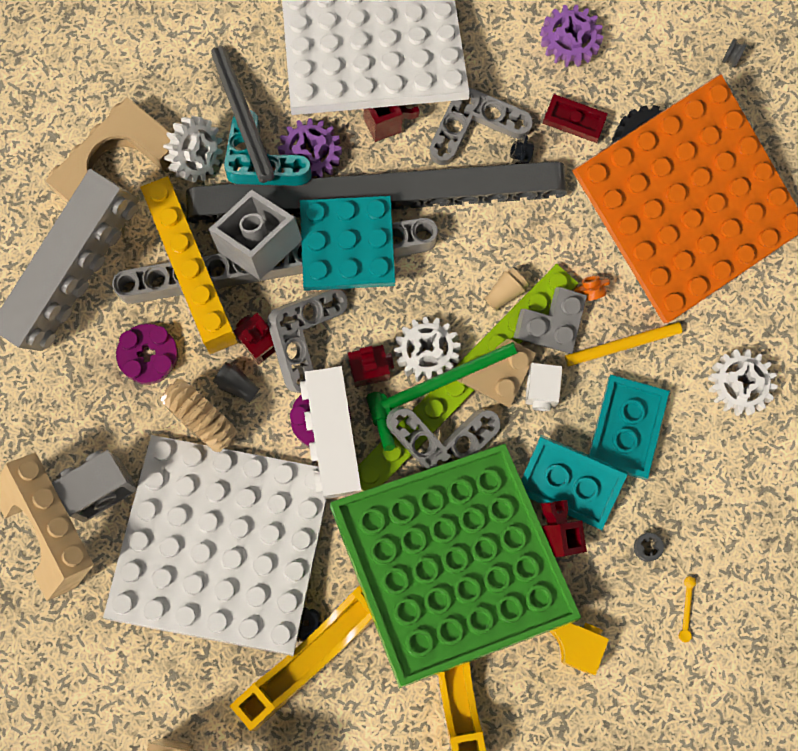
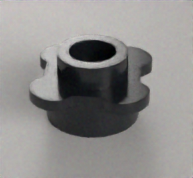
[510,135,534,165]

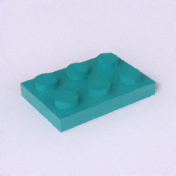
[588,374,670,480]
[521,435,628,530]

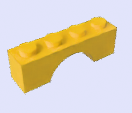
[549,623,609,676]
[437,662,486,751]

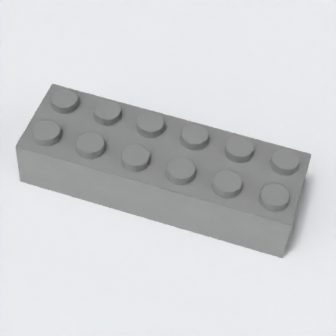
[0,169,140,351]

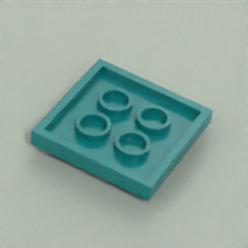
[300,196,395,291]

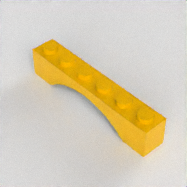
[140,176,238,354]
[230,585,374,731]

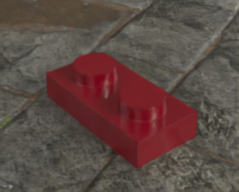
[542,94,608,143]

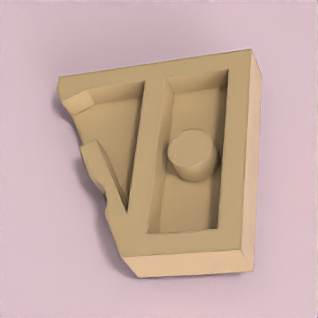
[457,339,536,408]

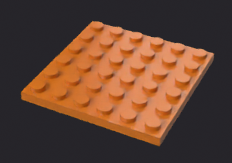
[572,74,798,323]

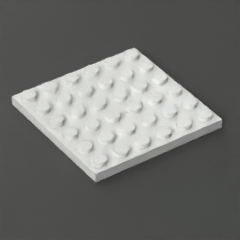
[282,0,469,115]
[103,435,327,656]

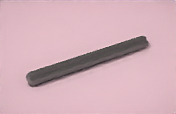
[211,45,275,183]

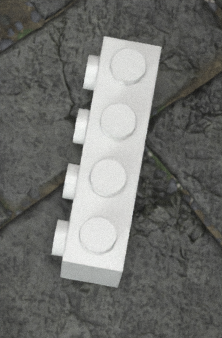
[300,366,361,499]

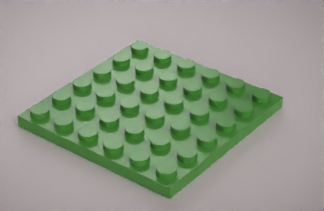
[330,444,581,689]

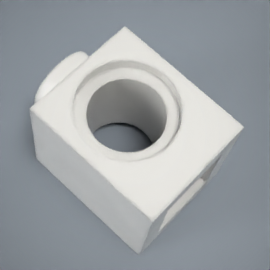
[525,363,562,411]

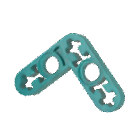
[224,110,312,186]

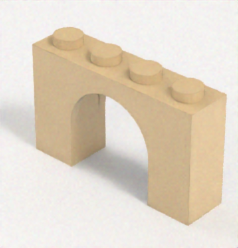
[45,97,172,203]
[0,452,94,601]

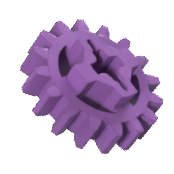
[540,4,603,67]
[278,118,342,179]

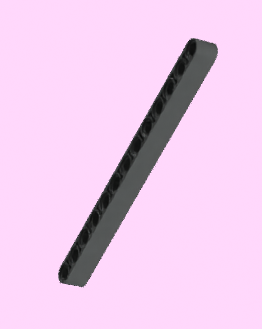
[186,162,567,224]

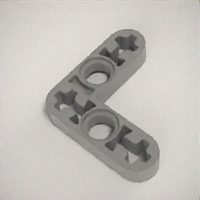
[429,88,533,165]
[268,289,348,393]
[386,407,500,470]

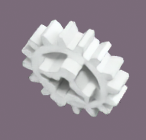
[163,116,223,182]
[394,317,461,382]
[708,349,778,416]

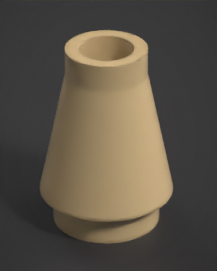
[484,267,529,311]

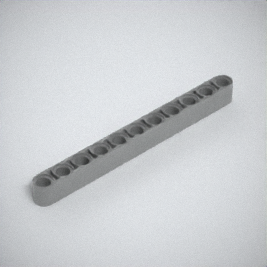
[112,218,438,304]

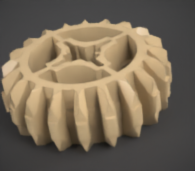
[160,379,237,452]

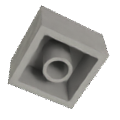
[209,190,302,280]
[52,450,137,523]

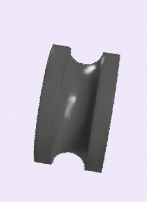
[722,38,747,68]
[634,533,664,562]

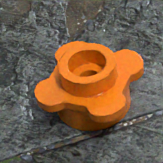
[574,276,610,301]

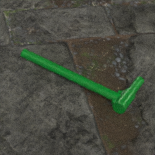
[366,342,518,451]

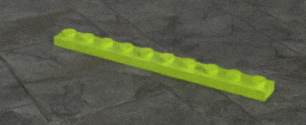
[358,263,578,491]

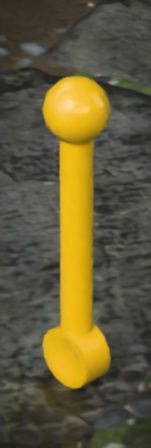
[678,576,696,643]

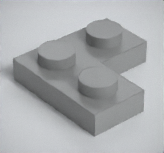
[513,287,587,354]

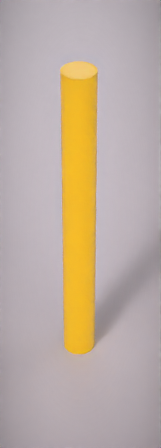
[565,322,682,367]

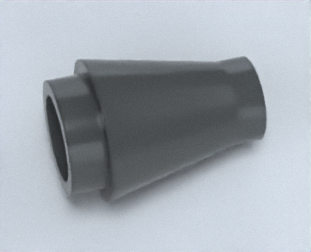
[212,362,260,403]

